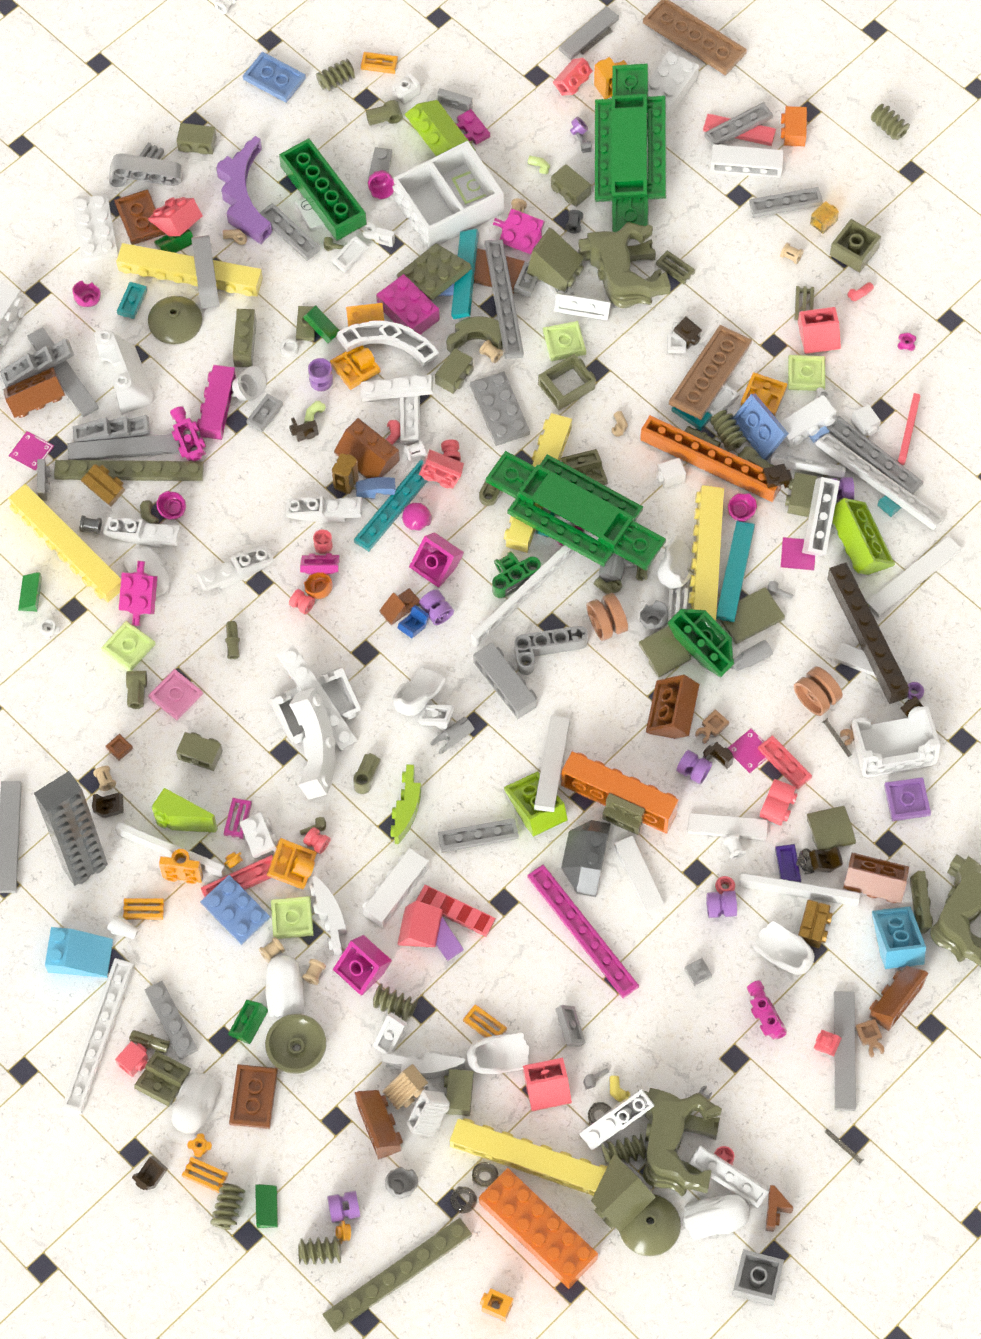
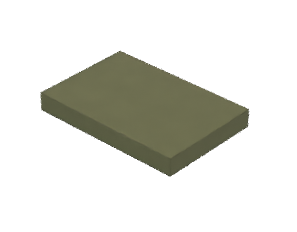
[720,587,785,644]

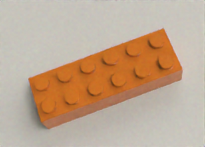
[561,751,679,834]
[479,1168,598,1289]

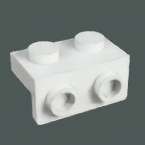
[239,812,278,858]

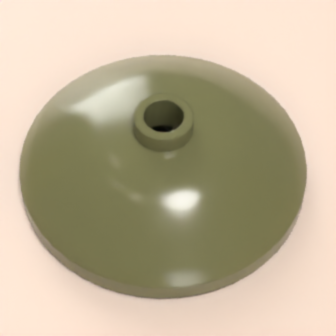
[148,296,202,344]
[265,1014,326,1074]
[619,1194,681,1256]

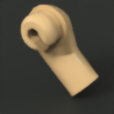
[223,229,247,245]
[611,411,628,436]

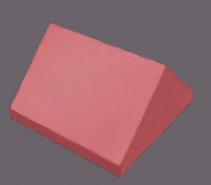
[397,901,443,947]

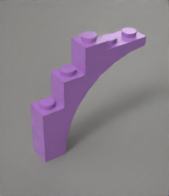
[216,136,272,244]

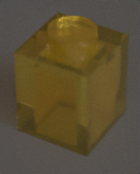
[810,201,839,234]

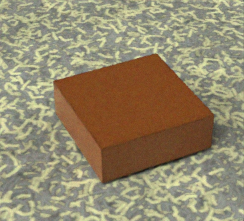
[105,733,133,761]

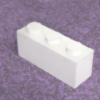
[780,395,837,447]

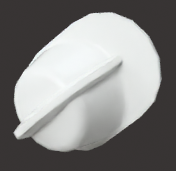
[231,366,266,401]

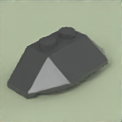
[561,820,611,897]

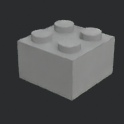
[732,1249,784,1306]

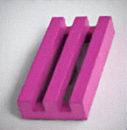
[224,798,252,839]

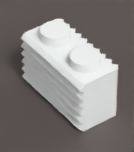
[406,1089,450,1136]

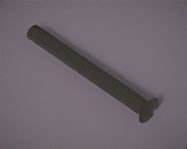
[580,27,613,55]
[822,718,852,757]
[825,1128,864,1165]

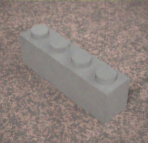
[473,643,537,720]

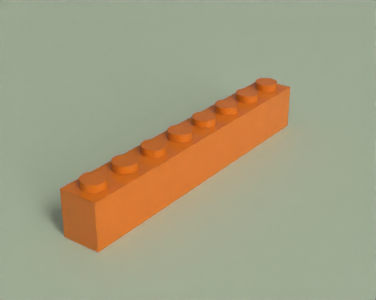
[640,415,781,502]

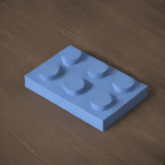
[243,52,306,103]
[732,394,789,460]
[200,875,270,945]

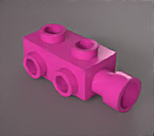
[170,406,206,461]
[747,980,787,1040]

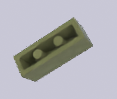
[233,309,257,367]

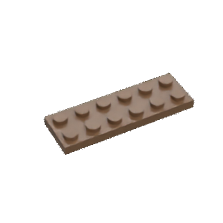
[643,0,747,76]
[669,325,752,420]

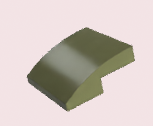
[561,449,608,485]
[639,625,691,678]
[602,793,645,835]
[807,806,856,851]
[134,1050,191,1107]

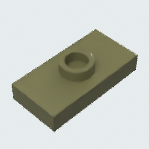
[296,306,315,341]

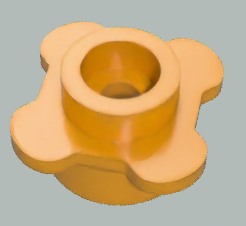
[224,851,243,869]
[187,1133,212,1158]
[335,1221,351,1244]

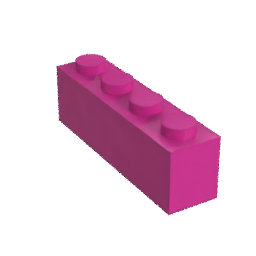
[197,365,236,440]

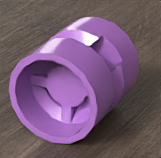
[308,358,333,391]
[828,477,854,502]
[419,589,454,625]
[676,750,712,785]
[706,891,737,918]
[327,1190,361,1223]

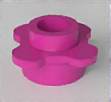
[897,333,916,351]

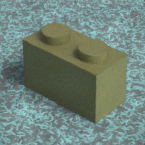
[176,123,217,155]
[551,164,591,207]
[435,348,474,394]
[785,472,817,517]
[176,732,223,771]
[444,1069,474,1116]

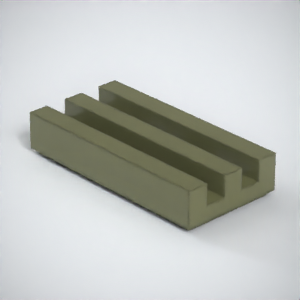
[656,250,695,285]
[794,286,814,320]

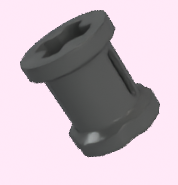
[565,210,584,234]
[79,515,102,535]

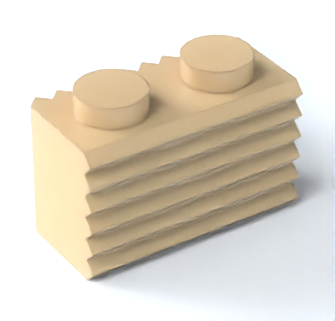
[383,1064,428,1110]

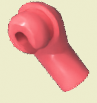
[847,282,874,301]
[386,420,401,445]

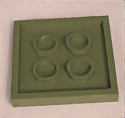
[396,243,472,301]

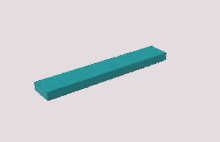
[451,229,479,319]
[354,459,428,552]
[716,521,755,622]

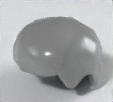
[640,600,668,630]
[385,1167,418,1199]

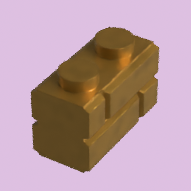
[332,453,359,494]
[81,464,125,507]
[798,900,833,948]

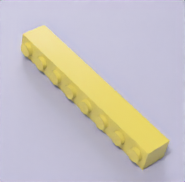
[116,243,263,296]
[504,413,572,553]
[8,484,121,603]
[688,485,724,621]
[450,1118,608,1196]

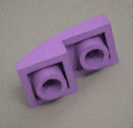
[436,917,464,961]

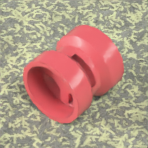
[441,439,461,462]
[313,529,333,554]
[289,589,315,615]
[303,827,331,854]
[714,1146,735,1165]

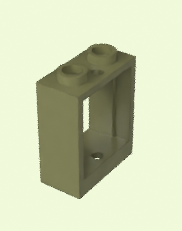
[538,354,596,410]

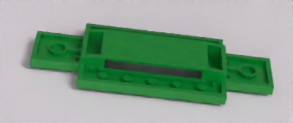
[595,64,666,232]
[486,451,666,571]

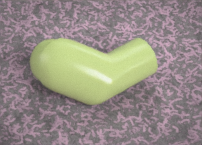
[528,155,550,174]
[304,401,326,423]

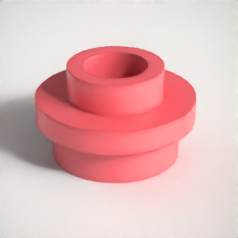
[715,876,735,895]

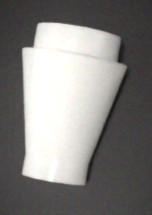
[108,915,139,939]

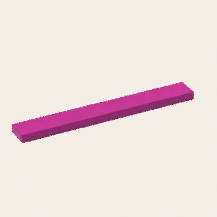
[527,864,639,999]

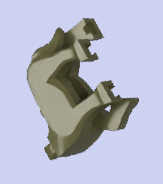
[578,222,671,308]
[930,854,981,967]
[638,1088,722,1196]

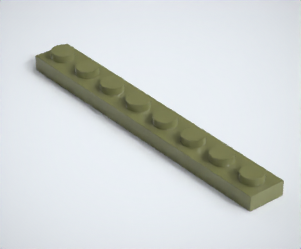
[54,460,204,481]
[322,1217,472,1333]

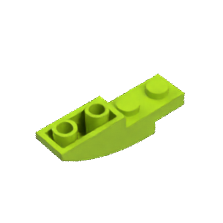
[391,764,421,844]

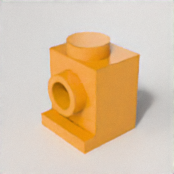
[480,1288,513,1322]

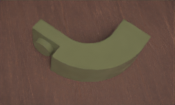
[446,316,503,353]

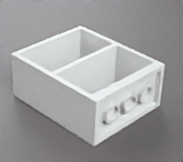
[392,141,504,248]

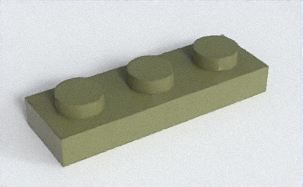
[910,871,933,934]

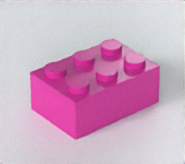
[376,274,440,335]

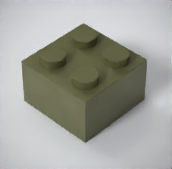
[830,219,881,273]

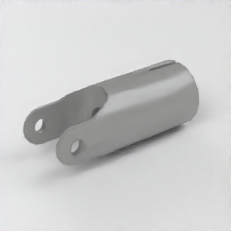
[731,640,773,671]
[430,717,474,754]

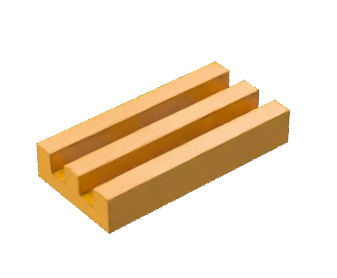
[361,52,398,74]
[123,898,164,920]
[463,1004,507,1038]
[182,1157,228,1193]

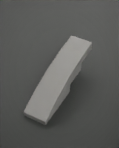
[0,338,74,387]
[73,415,150,442]

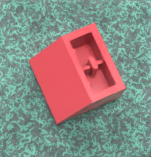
[148,197,203,236]
[798,307,841,354]
[419,449,464,489]
[523,1058,572,1111]

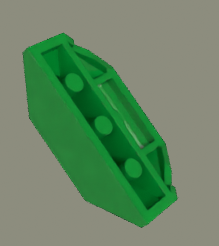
[667,609,734,677]

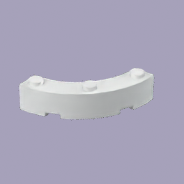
[337,321,439,367]
[289,688,336,800]

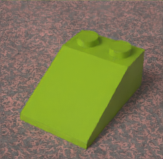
[504,771,568,837]
[151,788,218,833]

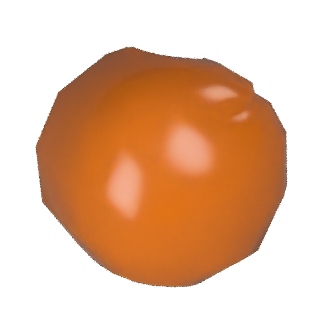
[304,572,333,599]

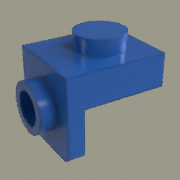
[397,605,429,638]

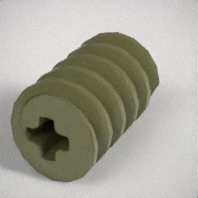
[316,58,355,91]
[871,104,910,140]
[710,410,747,451]
[373,983,418,1022]
[601,1133,646,1164]
[210,1183,246,1230]
[298,1236,341,1265]

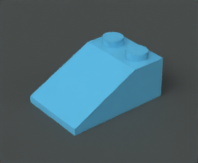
[872,906,926,969]
[45,927,113,978]

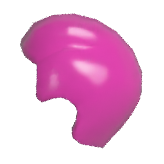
[367,170,394,199]
[72,281,101,307]
[156,491,186,520]
[728,493,757,521]
[402,503,432,531]

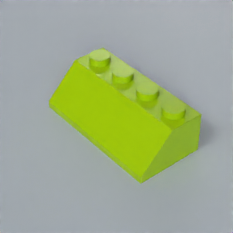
[404,100,476,156]
[832,498,895,575]

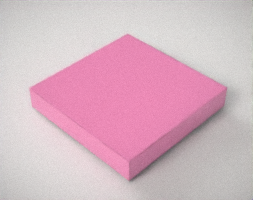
[148,669,203,720]

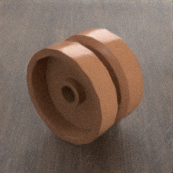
[586,593,628,641]
[794,666,843,716]

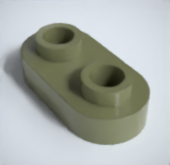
[479,480,502,506]

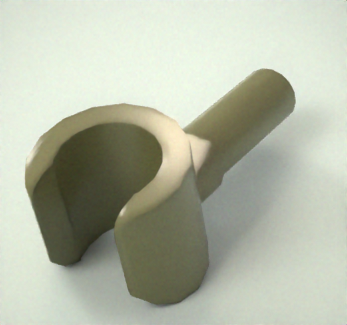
[323,237,344,251]
[300,817,326,835]

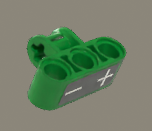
[492,551,541,598]

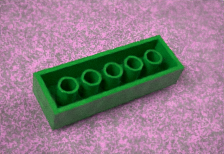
[279,138,367,241]

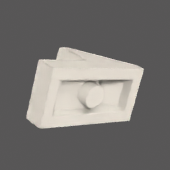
[417,705,455,732]
[373,1012,408,1054]

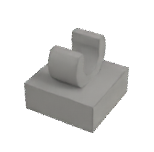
[684,958,712,986]

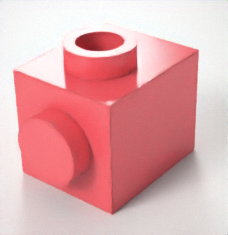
[115,1041,149,1078]

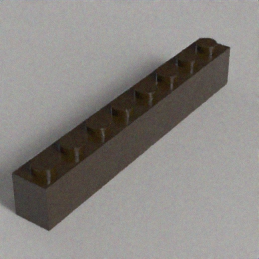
[827,562,909,704]

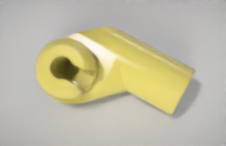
[609,1076,631,1102]

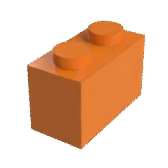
[781,106,807,146]

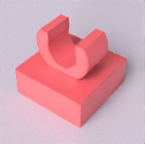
[814,1029,842,1057]

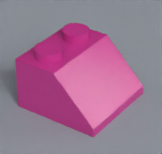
[409,532,464,588]
[333,935,392,996]

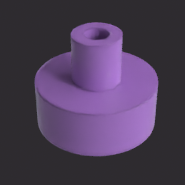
[570,117,588,135]

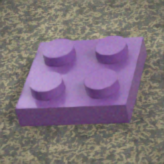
[884,777,931,821]

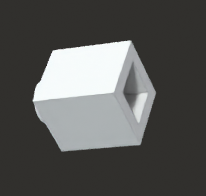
[851,404,880,436]
[656,458,686,488]

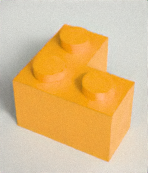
[594,57,628,99]

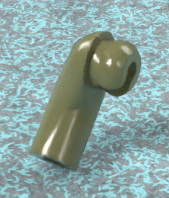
[140,500,159,524]
[593,577,622,594]

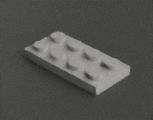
[470,371,530,446]

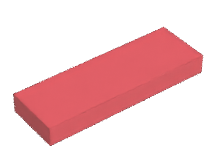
[758,735,812,790]

